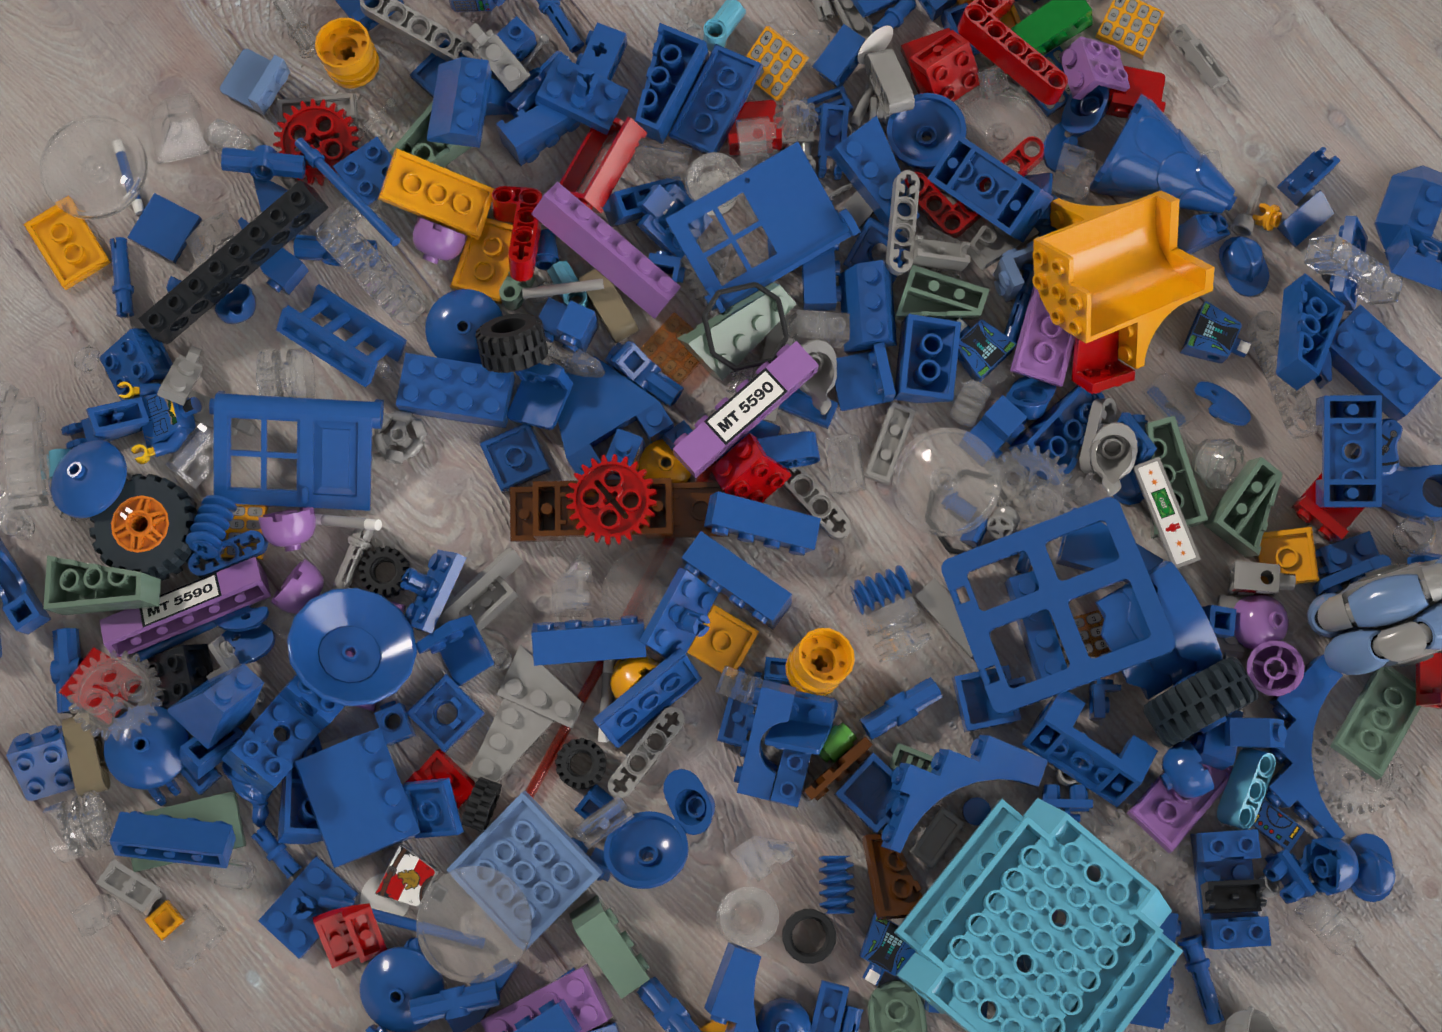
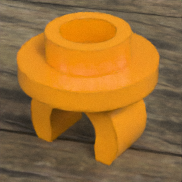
[1252,203,1282,231]

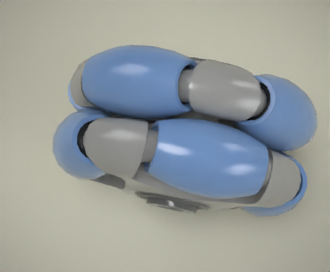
[1307,557,1442,675]

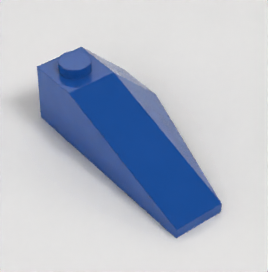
[1008,385,1105,485]
[278,731,323,845]

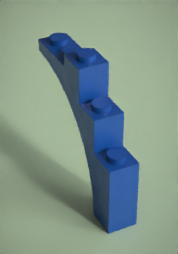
[1265,654,1346,839]
[881,735,1048,853]
[704,942,761,1032]

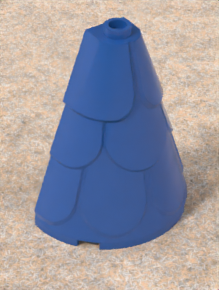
[1088,94,1237,213]

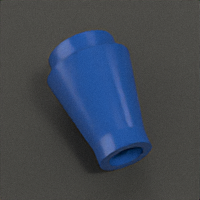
[535,229,559,271]

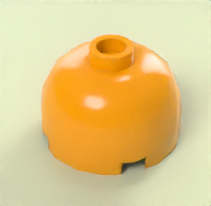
[610,655,659,699]

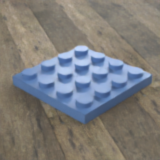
[446,790,603,952]

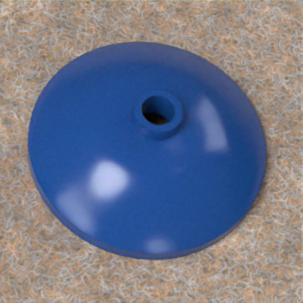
[887,93,966,169]
[425,289,503,364]
[51,440,127,518]
[104,705,189,790]
[604,811,689,889]
[360,947,445,1032]

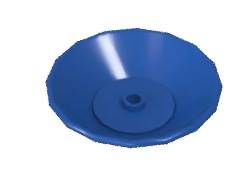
[287,588,417,706]

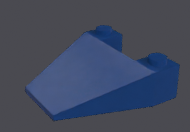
[558,356,674,475]

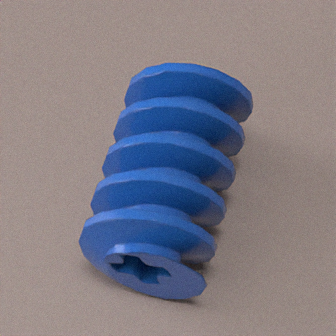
[185,495,237,558]
[850,565,912,615]
[818,856,855,914]

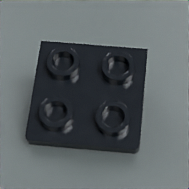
[145,644,213,710]

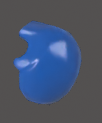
[215,284,256,324]

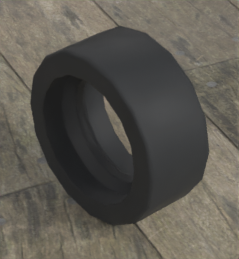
[782,909,836,964]

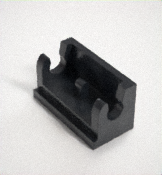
[1200,879,1267,914]

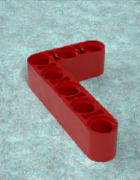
[957,0,1068,105]
[905,136,1044,239]

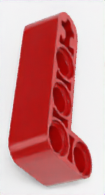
[492,186,542,282]

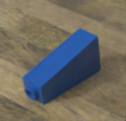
[1056,507,1163,583]

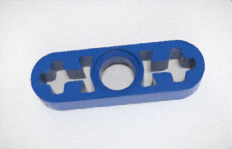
[188,530,268,578]

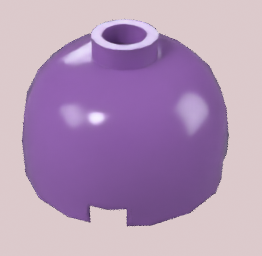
[413,217,467,264]
[258,507,316,552]
[270,558,324,614]
[1234,594,1289,649]
[1247,640,1305,696]

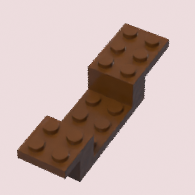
[510,478,729,542]

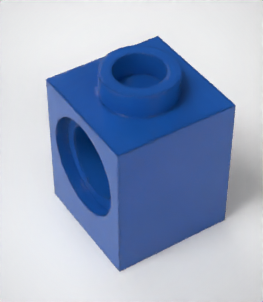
[374,701,416,746]

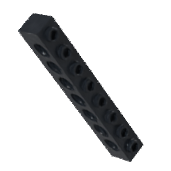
[138,180,329,344]

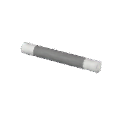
[315,514,382,530]
[598,659,615,742]

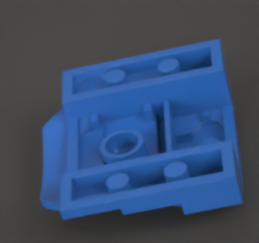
[1095,561,1223,700]

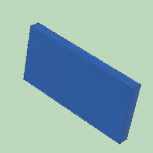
[669,44,763,159]
[593,648,702,749]

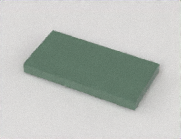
[1330,666,1421,780]
[131,791,246,872]

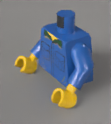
[117,382,202,464]

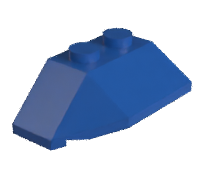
[1374,165,1442,260]

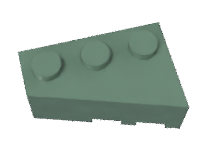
[895,265,990,320]
[1203,457,1283,557]
[569,895,650,999]

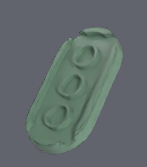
[867,981,928,1032]

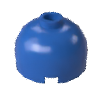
[1160,740,1214,798]
[1302,837,1359,896]
[756,997,811,1032]

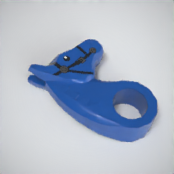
[1348,418,1442,522]

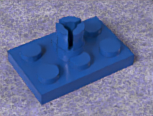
[535,55,629,135]
[1315,216,1368,311]
[401,550,467,634]
[639,567,718,659]
[258,856,359,959]

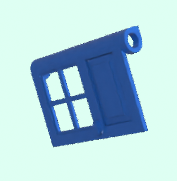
[665,142,861,313]
[209,391,384,511]

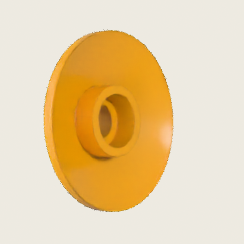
[639,439,691,483]

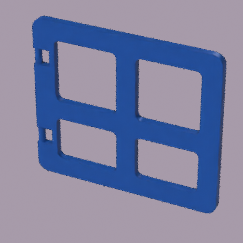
[941,497,1176,714]

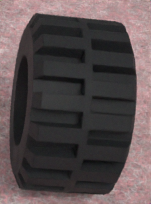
[475,314,549,373]

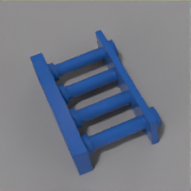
[276,284,407,387]

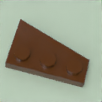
[802,736,873,801]
[862,834,923,920]

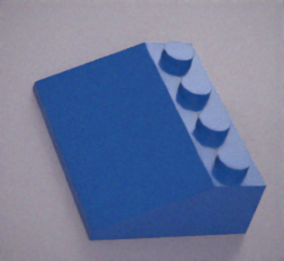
[294,728,420,868]

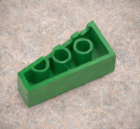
[995,0,1093,78]

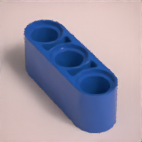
[757,431,820,469]

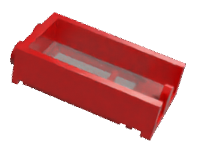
[560,117,647,214]

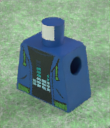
[1180,301,1251,363]
[957,318,1017,385]
[859,912,916,986]

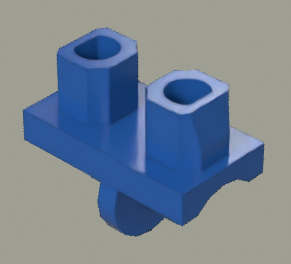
[1041,784,1093,822]
[1263,849,1317,904]

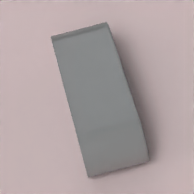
[864,48,915,115]

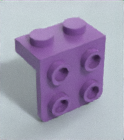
[1059,36,1130,100]

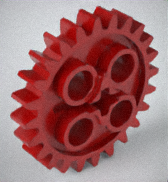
[273,98,361,186]
[566,454,657,545]

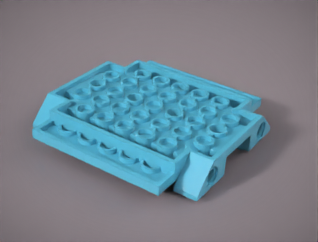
[894,798,1183,1032]

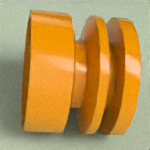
[315,18,380,88]
[785,628,855,696]

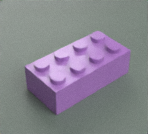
[480,964,613,1032]

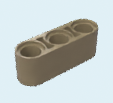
[578,269,639,344]
[62,712,110,797]

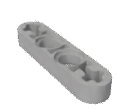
[886,170,920,275]
[783,467,851,540]
[608,707,685,798]

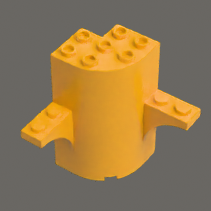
[1033,190,1214,369]

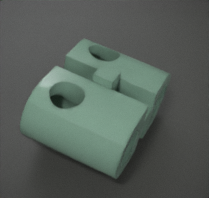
[499,271,535,311]

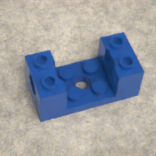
[927,133,1054,242]
[1316,395,1382,508]
[221,674,345,796]
[1022,691,1158,807]
[1190,829,1272,950]

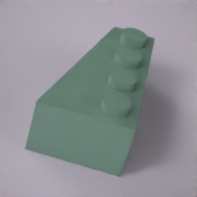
[677,282,797,381]

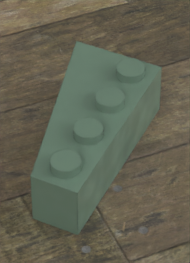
[389,102,471,168]
[1145,415,1208,539]
[43,555,161,615]

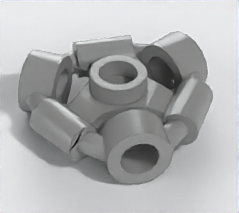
[372,410,428,464]

